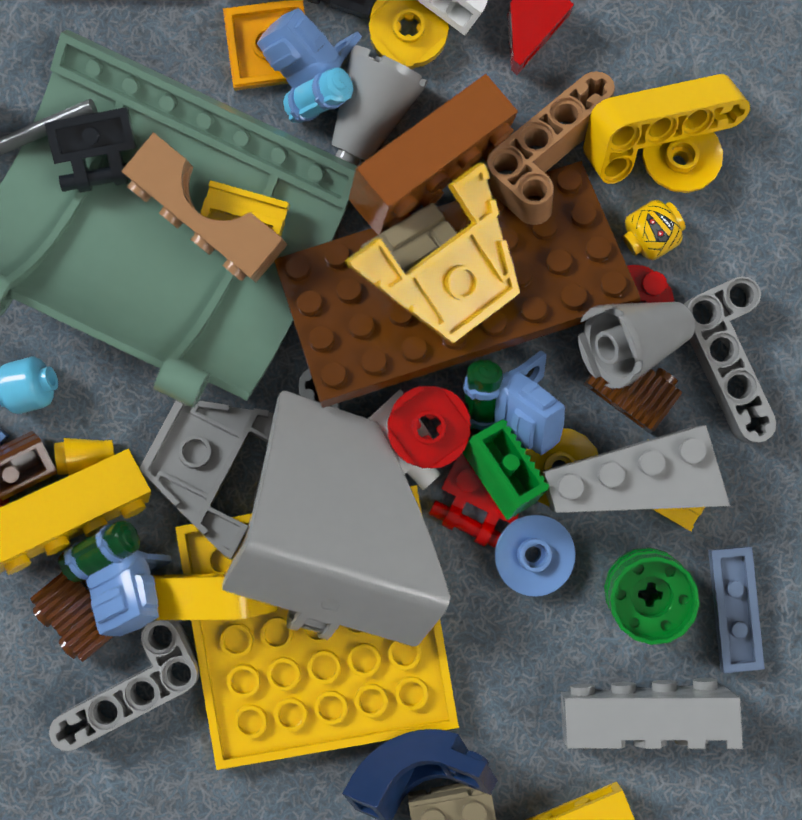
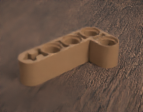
[487,71,615,225]

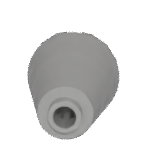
[331,45,428,166]
[578,302,695,389]

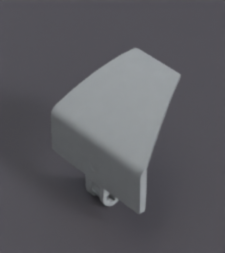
[222,391,451,646]

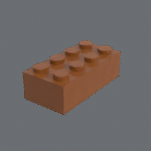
[349,74,518,235]

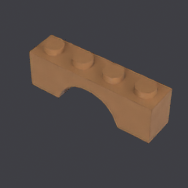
[122,132,287,282]

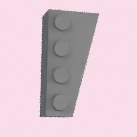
[539,425,730,513]
[561,678,743,749]

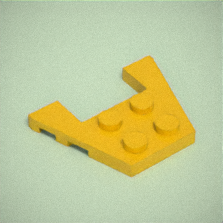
[346,163,520,343]

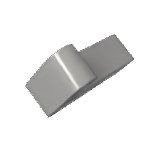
[684,276,776,443]
[49,620,200,751]

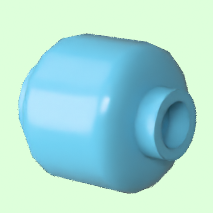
[0,356,58,414]

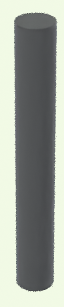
[0,99,97,156]

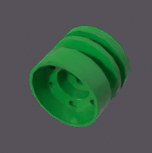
[604,547,700,645]

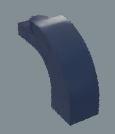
[342,729,498,820]

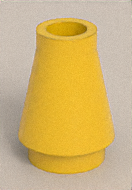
[54,438,115,476]

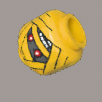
[622,200,686,260]

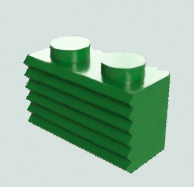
[463,420,549,520]

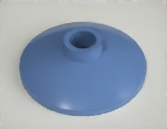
[495,515,576,597]

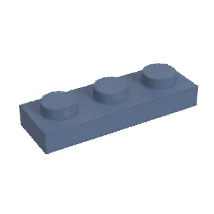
[708,546,765,673]

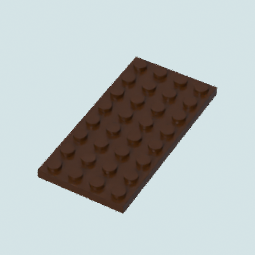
[274,161,641,408]

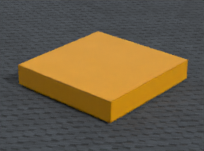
[223,0,305,91]

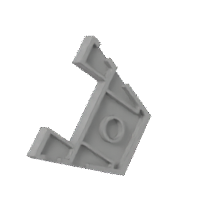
[139,400,274,561]

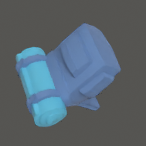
[257,8,362,123]

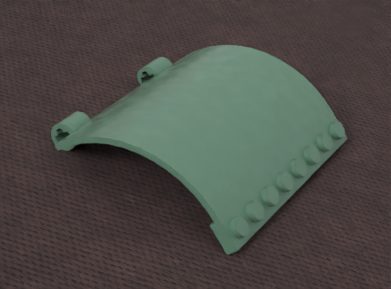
[0,29,358,408]

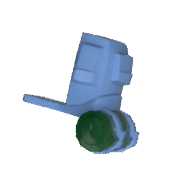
[464,350,565,455]
[58,520,172,636]

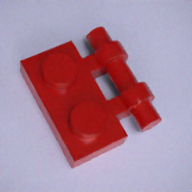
[429,454,520,548]

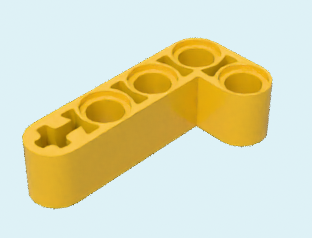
[583,74,751,184]
[151,573,278,620]

